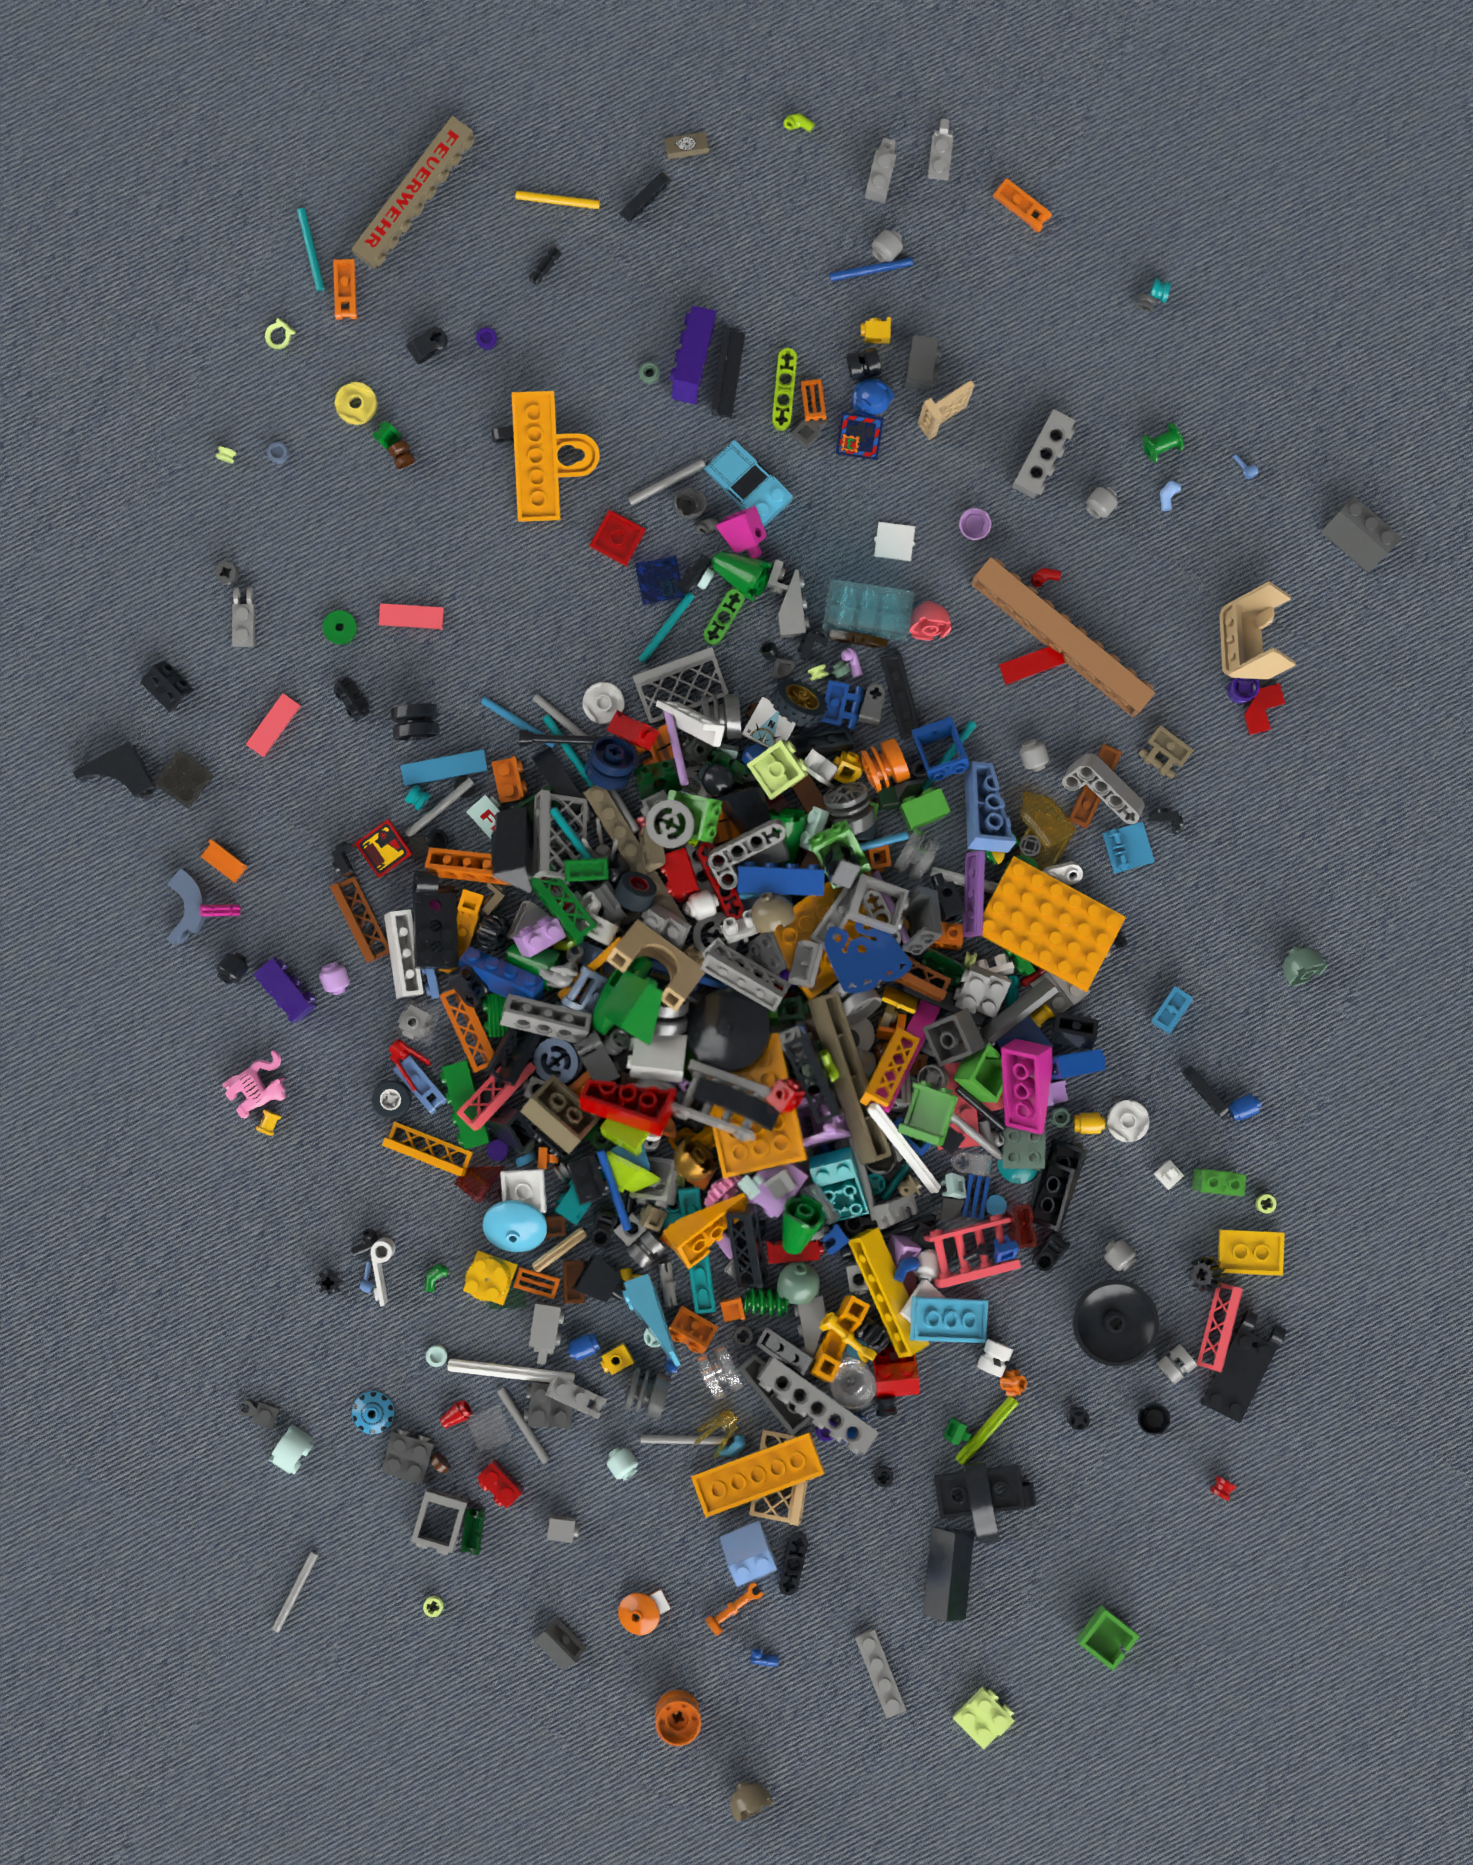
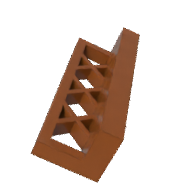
[329,876,390,963]
[886,958,951,1003]

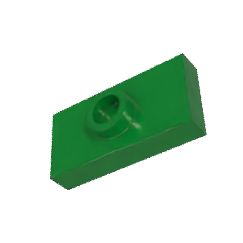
[564,858,609,882]

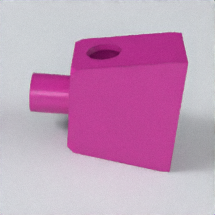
[715,505,767,558]

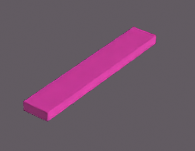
[869,1000,941,1113]

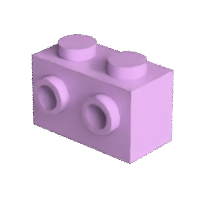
[513,916,566,957]

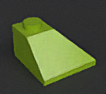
[606,1151,660,1193]

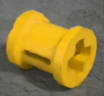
[1029,1003,1055,1028]
[256,1109,282,1136]

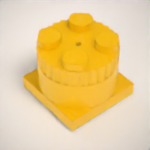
[463,1250,518,1305]

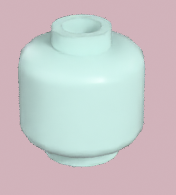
[607,1447,638,1481]

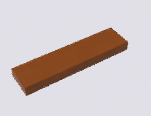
[1068,743,1122,829]

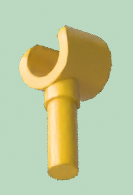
[620,1268,651,1281]

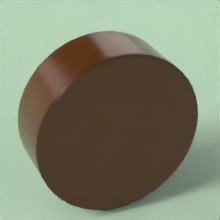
[430,1452,451,1473]

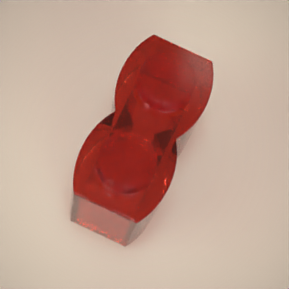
[1005,1203,1037,1249]

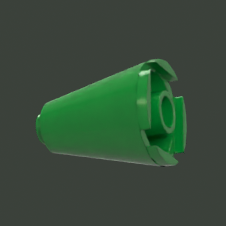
[712,551,773,601]
[769,808,809,867]
[505,944,567,991]
[782,1195,826,1255]

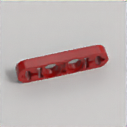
[696,842,744,920]

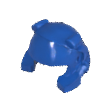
[852,379,895,419]

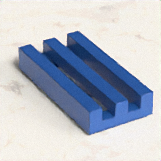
[961,1174,990,1220]

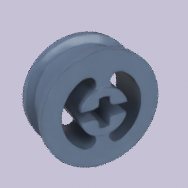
[534,1038,584,1083]

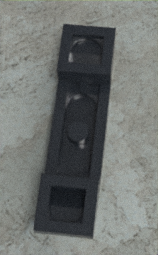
[532,747,596,829]
[692,1077,780,1132]
[965,1462,1000,1544]

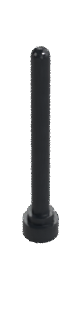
[519,730,619,747]
[839,1213,936,1260]

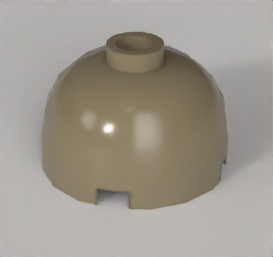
[751,892,795,933]
[730,1781,774,1822]

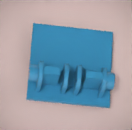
[1102,822,1155,874]

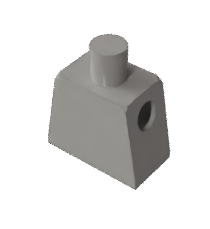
[506,901,552,940]

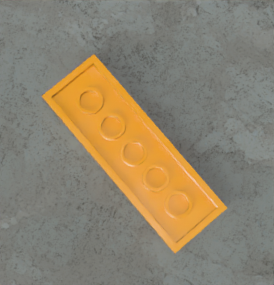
[691,1432,825,1517]

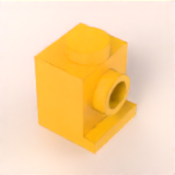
[860,317,891,344]
[600,1342,635,1375]

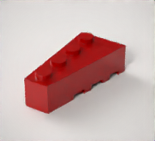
[579,1079,677,1137]

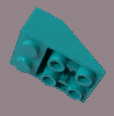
[809,1147,869,1224]

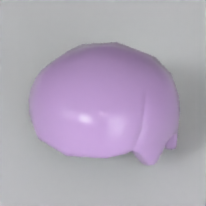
[959,508,992,540]

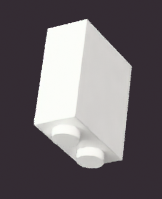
[627,1034,687,1083]

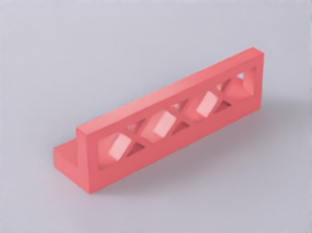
[456,1062,536,1131]
[1197,1283,1243,1372]

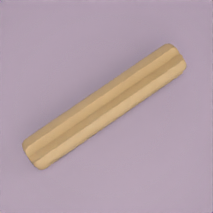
[532,1227,587,1272]

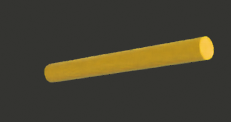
[516,191,600,209]

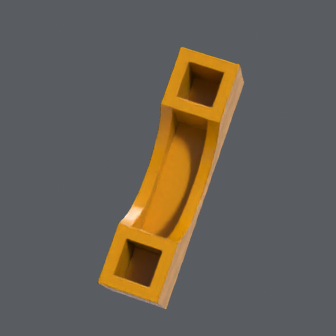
[809,1295,870,1382]

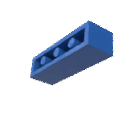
[737,862,825,896]
[459,946,544,1001]

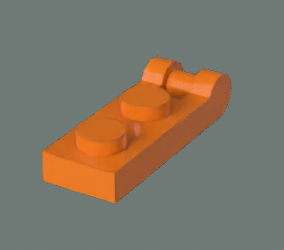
[993,178,1052,232]
[333,259,358,320]

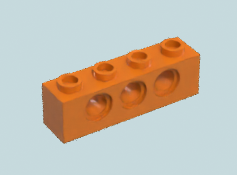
[425,847,512,886]

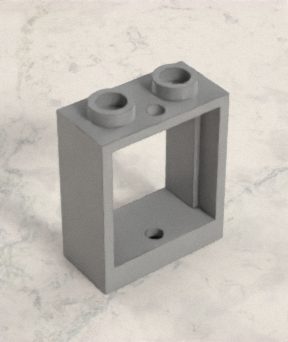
[844,874,910,934]
[411,1488,469,1555]

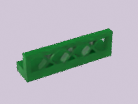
[532,865,597,946]

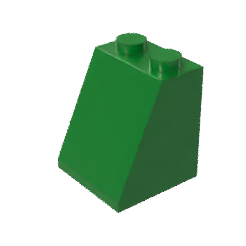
[598,970,663,1046]

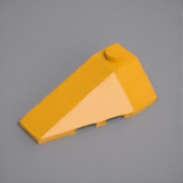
[663,1193,749,1270]

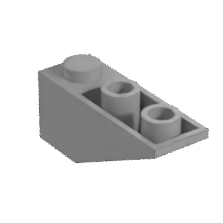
[778,569,809,638]
[794,1294,826,1357]

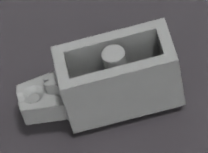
[865,138,896,203]
[529,1302,565,1365]

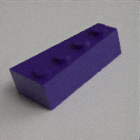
[670,305,717,405]

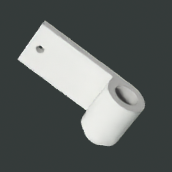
[371,1237,395,1306]

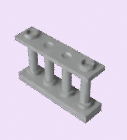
[671,1060,772,1142]

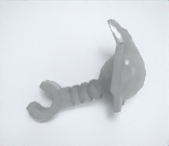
[539,947,583,988]

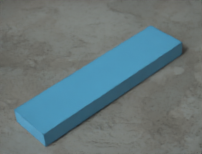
[400,749,488,787]

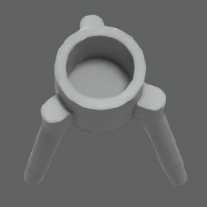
[581,818,618,865]

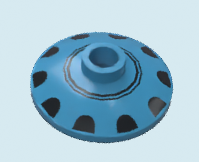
[352,1391,395,1434]

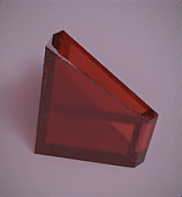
[454,1166,505,1203]

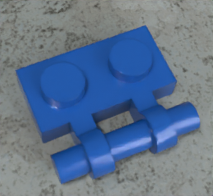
[821,680,864,730]

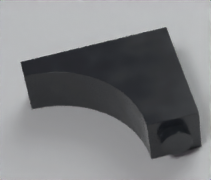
[73,742,157,799]

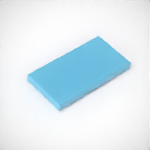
[910,1296,988,1343]

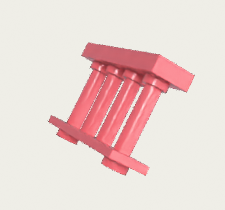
[924,1214,1021,1288]

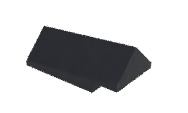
[491,807,534,893]
[1026,1139,1088,1232]
[923,1526,974,1622]

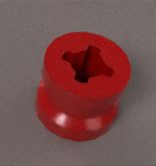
[1210,1476,1237,1501]

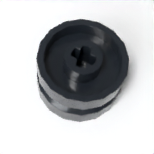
[390,703,440,741]

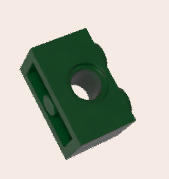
[633,758,682,800]

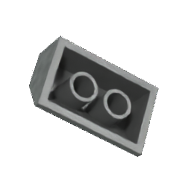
[1321,496,1402,573]

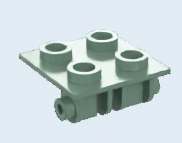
[1003,1126,1046,1171]

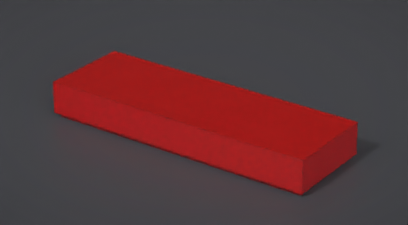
[998,646,1065,685]

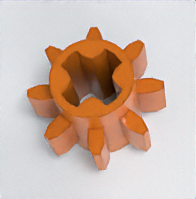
[1000,1370,1027,1396]

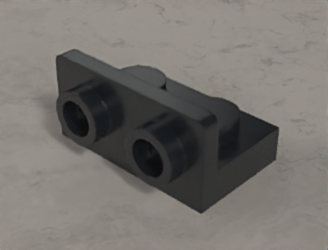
[567,1154,609,1205]

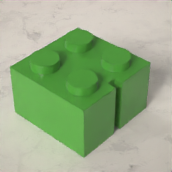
[899,787,951,832]
[953,1043,1003,1103]
[1076,1605,1140,1671]

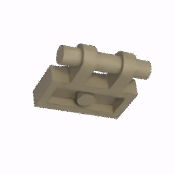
[1138,725,1194,779]

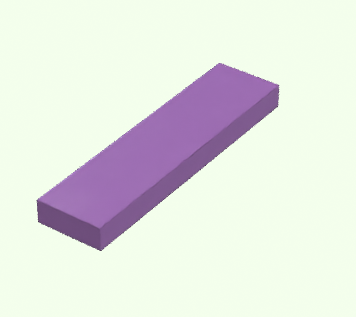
[963,850,985,938]

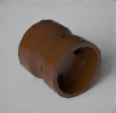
[388,440,416,469]

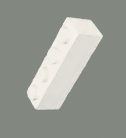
[384,909,424,999]

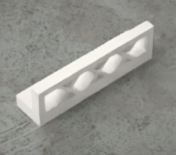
[656,700,725,747]

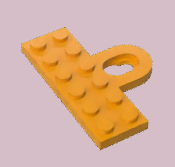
[511,391,600,522]

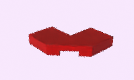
[1243,683,1285,736]

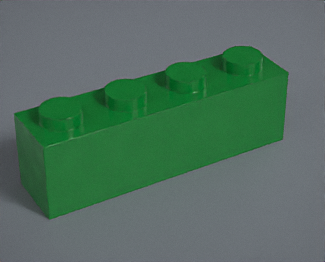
[440,1060,491,1150]

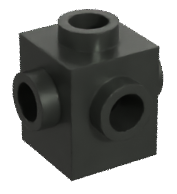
[680,735,715,767]

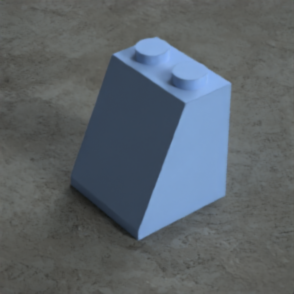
[720,1520,777,1587]

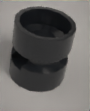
[846,347,881,381]

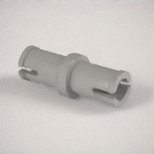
[658,1262,678,1307]

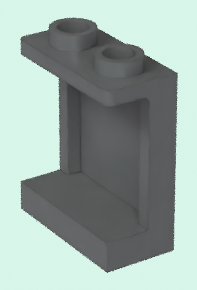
[902,886,943,955]

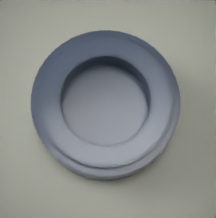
[267,442,289,464]

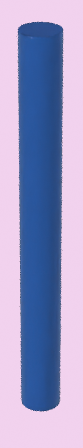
[829,257,913,282]
[597,1149,632,1231]

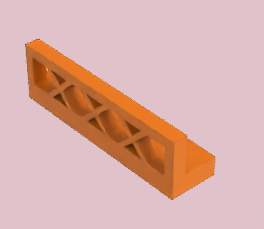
[439,989,494,1073]

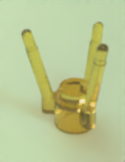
[694,1408,739,1459]

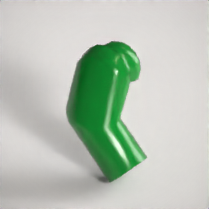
[424,1264,448,1292]

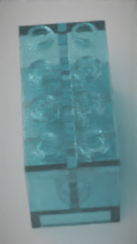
[822,579,915,642]

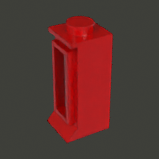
[606,710,660,751]
[766,1239,823,1264]

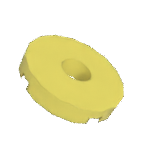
[334,382,377,425]

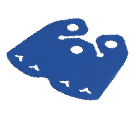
[824,915,912,993]

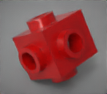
[766,1078,805,1113]

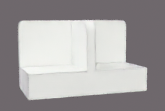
[804,749,838,789]

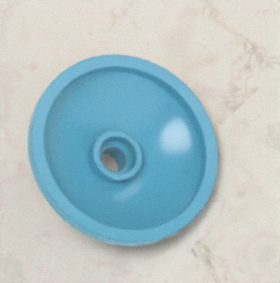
[483,1200,547,1252]

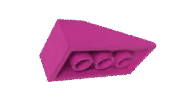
[1001,1039,1053,1135]

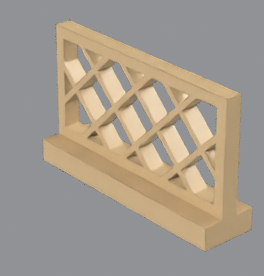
[918,380,975,440]
[749,1429,815,1526]

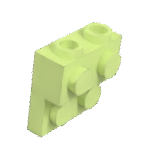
[746,740,808,800]
[953,1686,1015,1749]

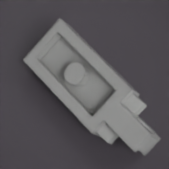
[927,119,953,181]

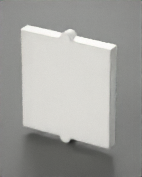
[874,522,915,561]

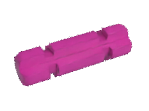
[199,904,241,917]

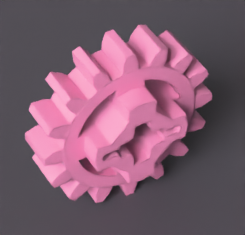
[704,1175,743,1207]

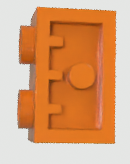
[491,756,528,804]
[928,922,963,951]
[669,1306,718,1354]

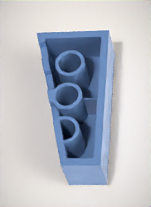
[964,761,1016,853]

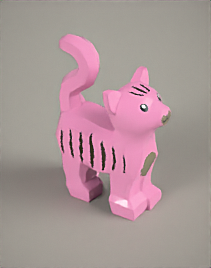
[222,1050,286,1119]

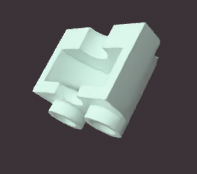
[269,1424,313,1474]

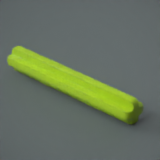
[955,1396,1018,1465]

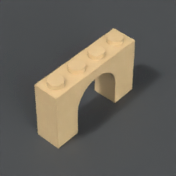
[606,919,705,1012]

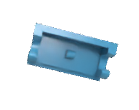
[1151,986,1193,1035]

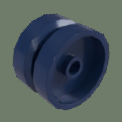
[585,736,637,790]

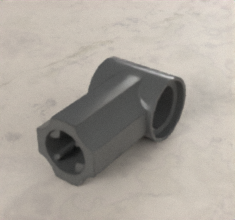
[592,880,633,924]

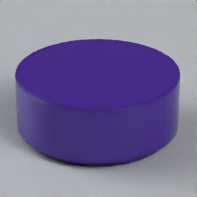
[476,327,498,350]
[487,1139,509,1161]
[816,1419,836,1442]

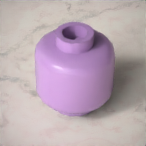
[319,962,350,995]

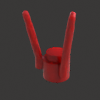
[389,1038,431,1091]

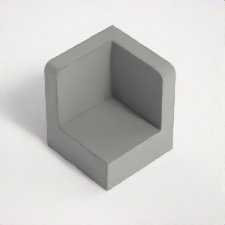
[763,1168,798,1200]

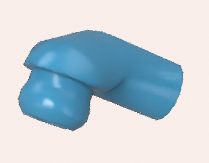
[718,1435,746,1457]

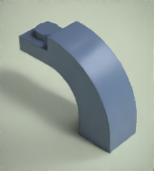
[166,868,207,945]

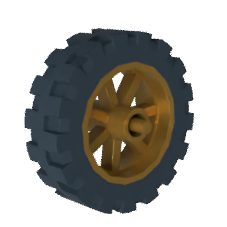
[770,678,828,728]

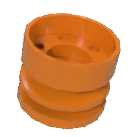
[860,738,910,792]
[655,1689,701,1746]

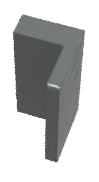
[534,1617,586,1670]

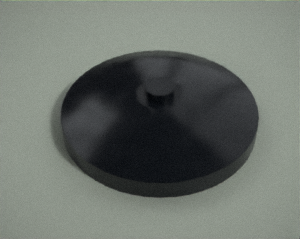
[686,988,772,1073]
[1072,1280,1159,1367]

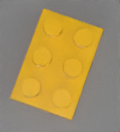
[1218,1229,1285,1276]

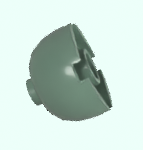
[1283,946,1327,986]
[777,1262,820,1305]

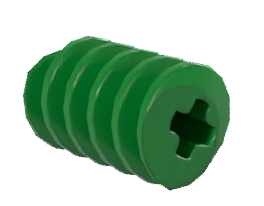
[744,1288,788,1317]

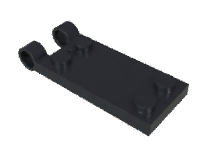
[1201,1310,1287,1423]

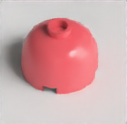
[908,601,951,640]

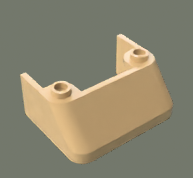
[1219,581,1296,679]

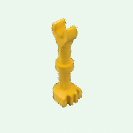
[819,1312,877,1363]

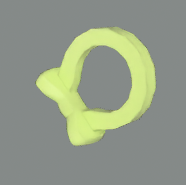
[265,318,296,349]

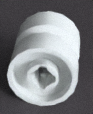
[976,1339,1013,1378]

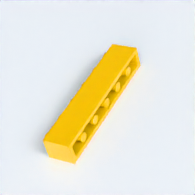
[848,1227,930,1358]

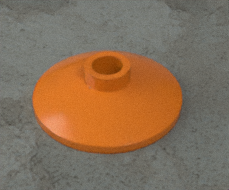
[618,1593,660,1635]

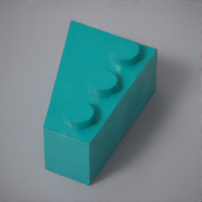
[555,1157,606,1225]

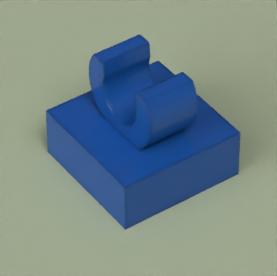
[993,1235,1019,1263]

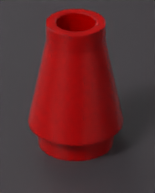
[440,1400,473,1429]

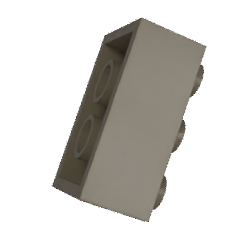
[520,1075,601,1154]

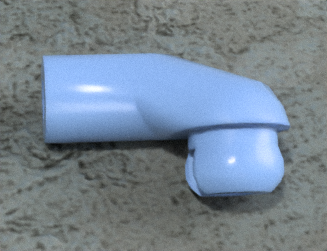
[1160,481,1181,511]

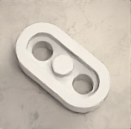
[1042,862,1083,885]

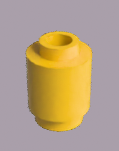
[1073,1112,1105,1134]

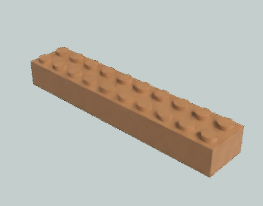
[971,557,1155,718]

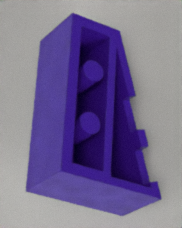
[253,957,317,1023]

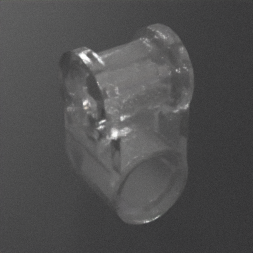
[950,1152,993,1177]

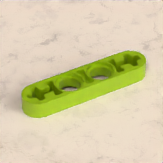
[772,348,797,431]

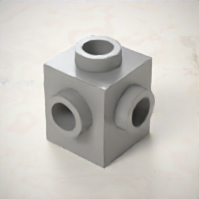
[398,1004,432,1040]

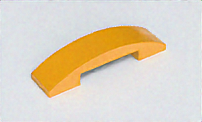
[438,889,484,973]

